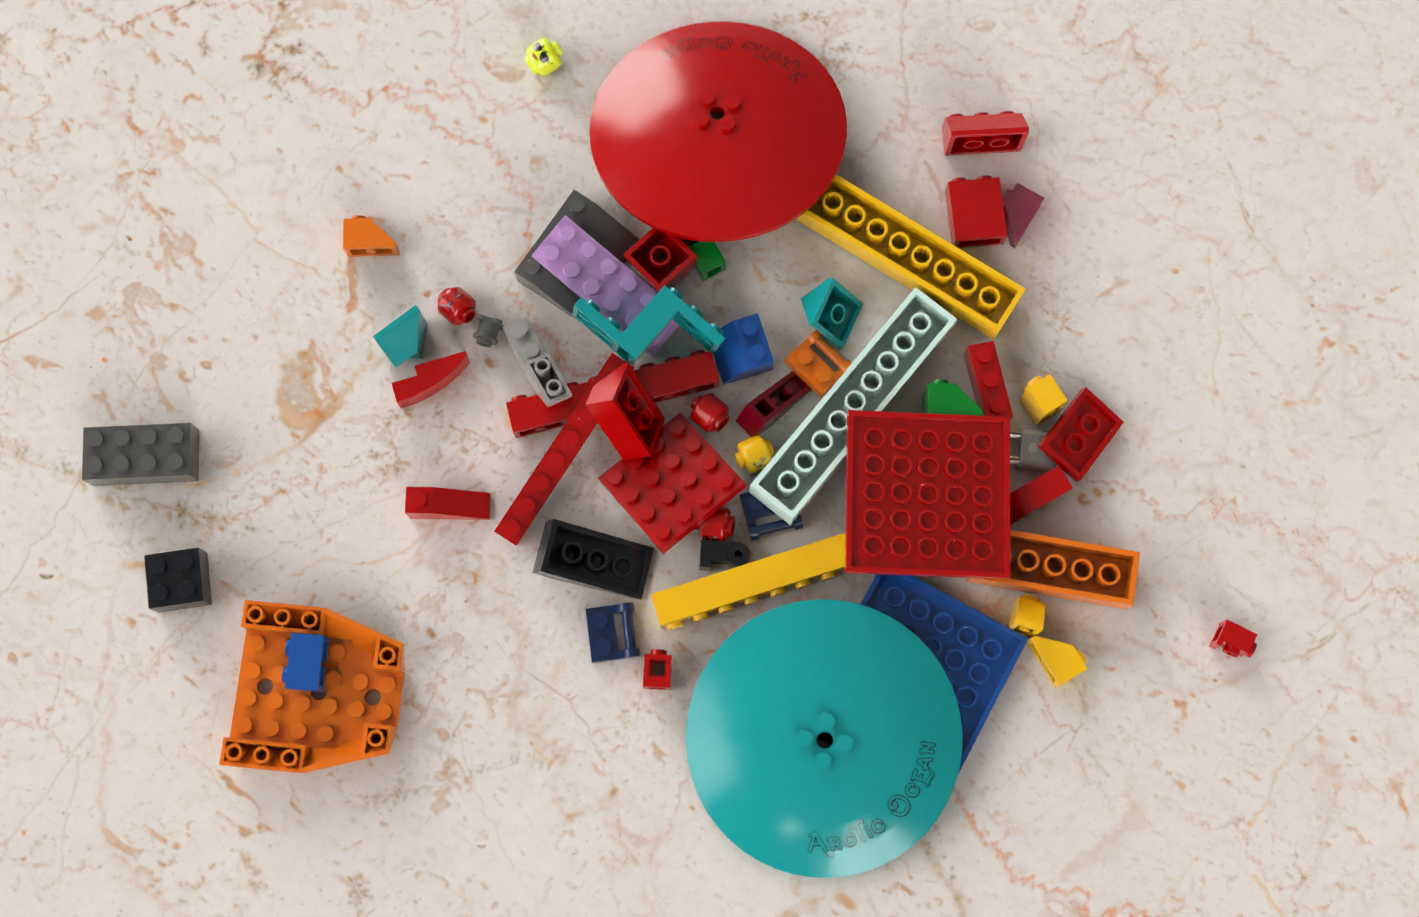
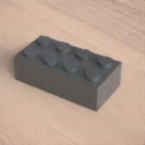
[82,423,199,486]

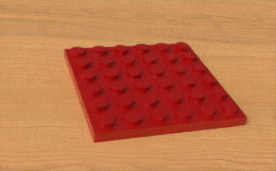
[844,410,1010,579]

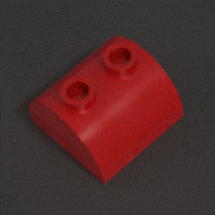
[623,228,697,292]

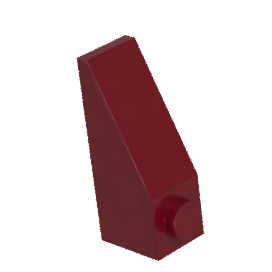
[735,371,812,437]

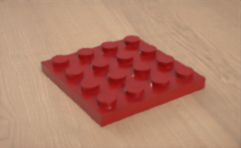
[598,413,747,554]

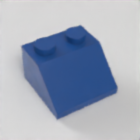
[713,313,774,385]

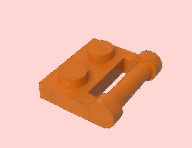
[784,330,852,398]

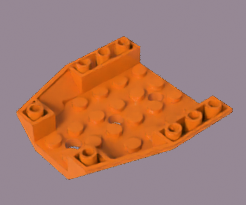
[219,600,405,774]

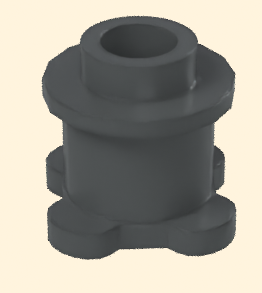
[473,314,504,348]

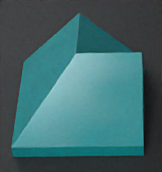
[801,278,863,349]
[373,305,427,367]

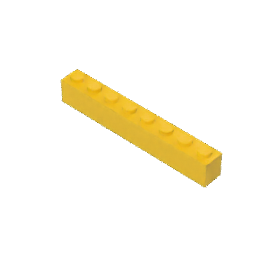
[651,533,845,631]

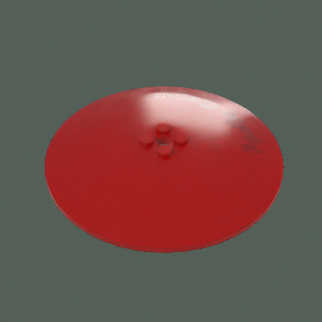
[589,22,847,242]

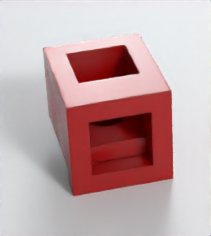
[1209,619,1257,658]
[643,649,672,690]

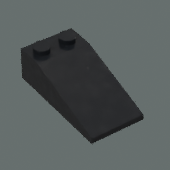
[533,519,654,600]

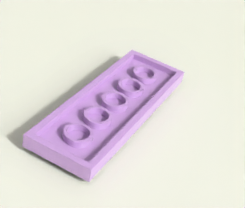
[531,215,679,357]

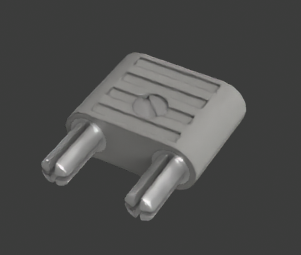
[1010,427,1052,472]

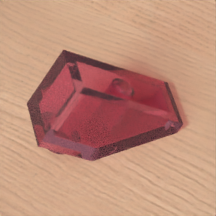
[1002,183,1044,248]

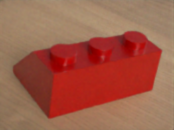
[942,111,1029,156]
[585,362,665,460]

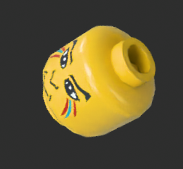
[734,435,775,474]

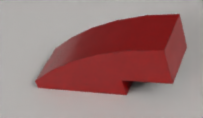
[392,351,470,409]
[1010,465,1073,526]

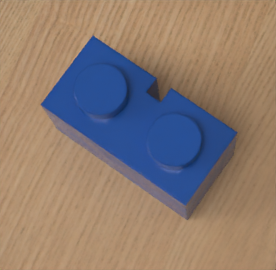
[282,633,330,692]

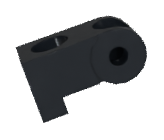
[699,540,750,571]

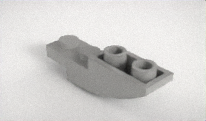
[503,317,572,407]

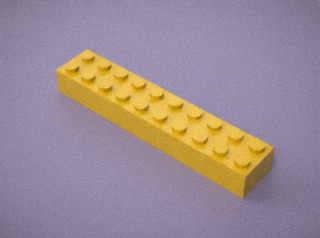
[795,175,1026,340]

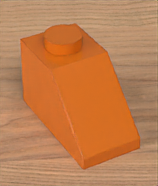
[343,215,400,257]

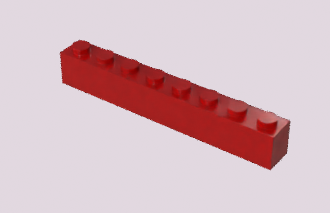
[506,350,719,438]

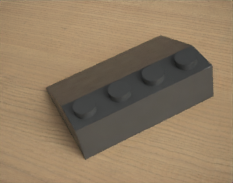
[514,190,639,322]

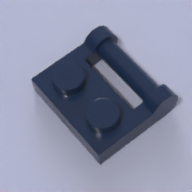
[740,492,803,541]
[585,602,640,663]

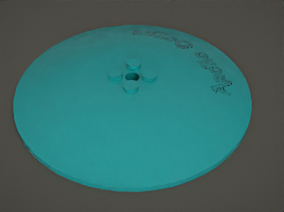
[686,599,962,878]

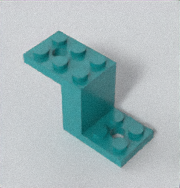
[572,285,726,366]

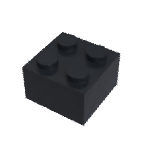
[144,548,212,613]

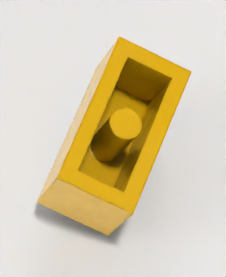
[1019,374,1068,426]

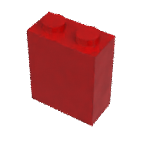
[945,175,1007,248]

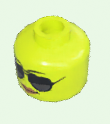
[524,38,563,76]

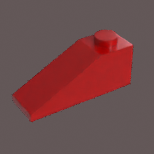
[405,487,491,520]

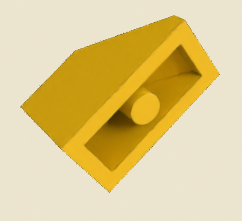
[1007,594,1046,638]
[1027,636,1088,688]

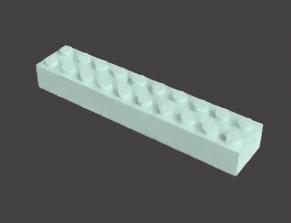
[749,287,957,525]

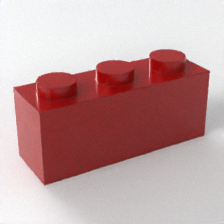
[964,341,1013,420]

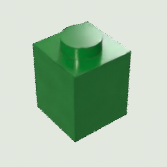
[689,241,726,281]

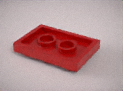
[1037,387,1124,482]

